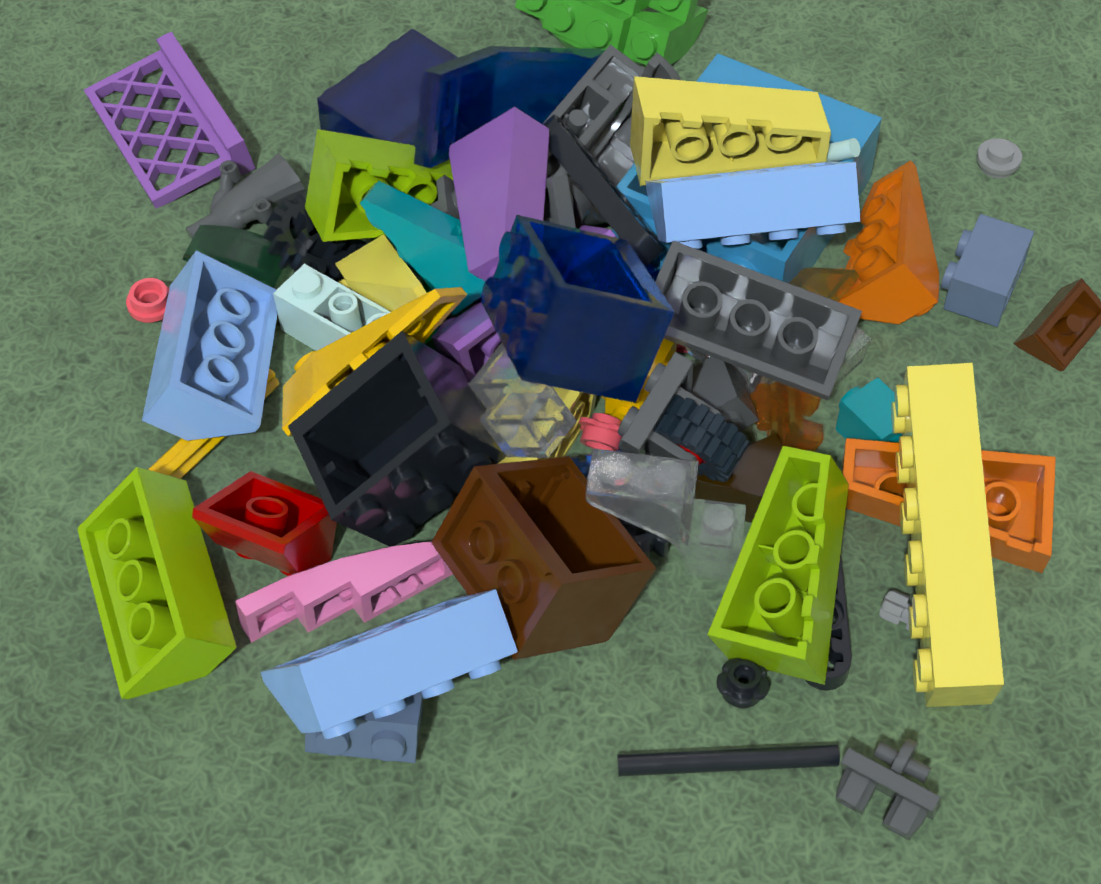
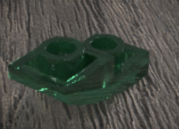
[182,225,283,288]

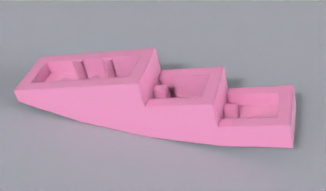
[235,541,453,643]

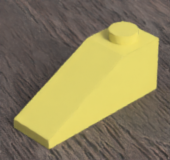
[335,234,444,325]

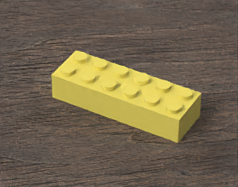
[891,363,1004,707]

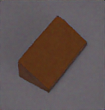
[1013,278,1101,372]

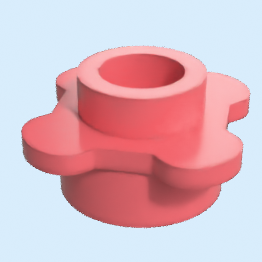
[579,413,623,452]

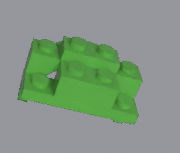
[515,0,708,66]

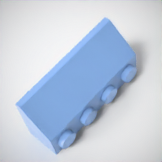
[645,161,860,249]
[142,250,277,441]
[260,589,518,739]

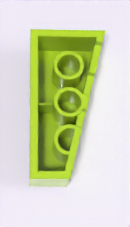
[305,129,453,242]

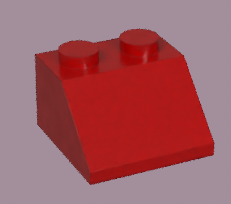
[192,471,337,576]

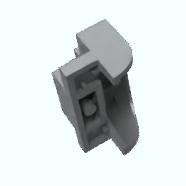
[542,44,681,239]

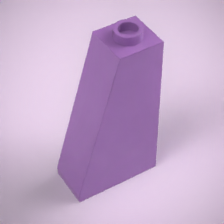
[449,107,550,292]

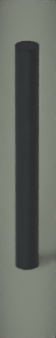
[617,744,840,777]

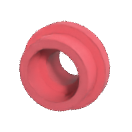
[126,278,169,323]

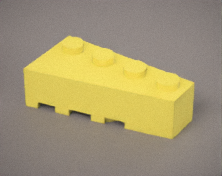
[630,76,831,186]

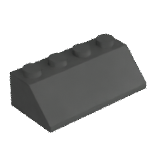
[636,241,862,401]

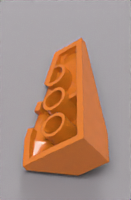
[827,160,939,324]

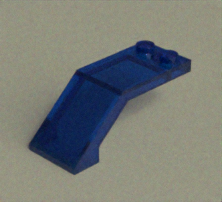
[412,46,605,168]

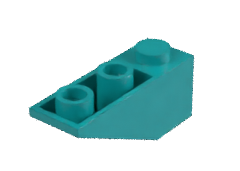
[359,181,494,315]

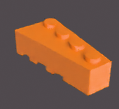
[841,438,1056,573]

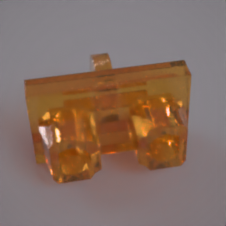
[750,381,823,452]

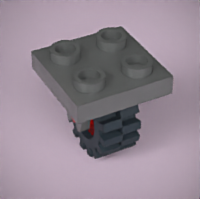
[618,352,749,482]

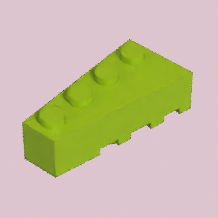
[707,446,849,685]

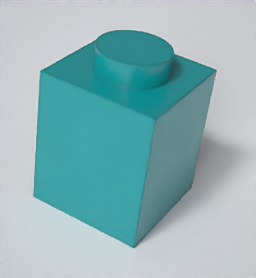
[835,377,902,443]

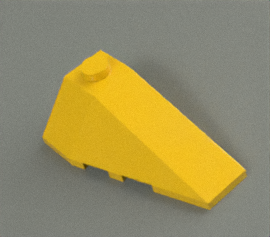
[282,287,468,436]

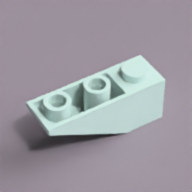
[273,264,391,351]

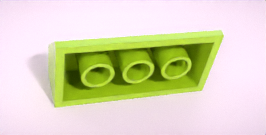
[77,467,237,699]

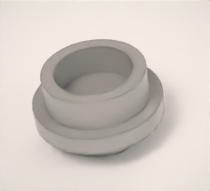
[976,138,1022,179]

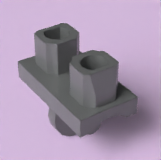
[836,738,941,840]

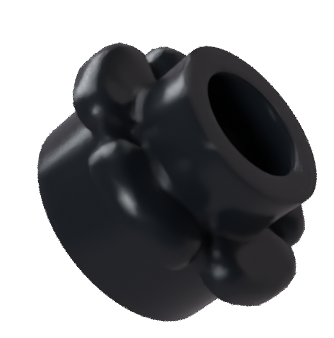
[716,658,770,708]

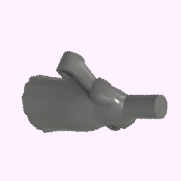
[186,153,305,244]

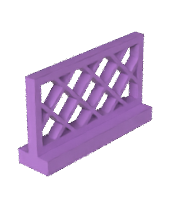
[84,32,256,209]

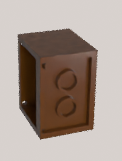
[431,456,656,660]

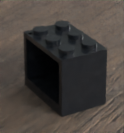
[288,331,508,547]

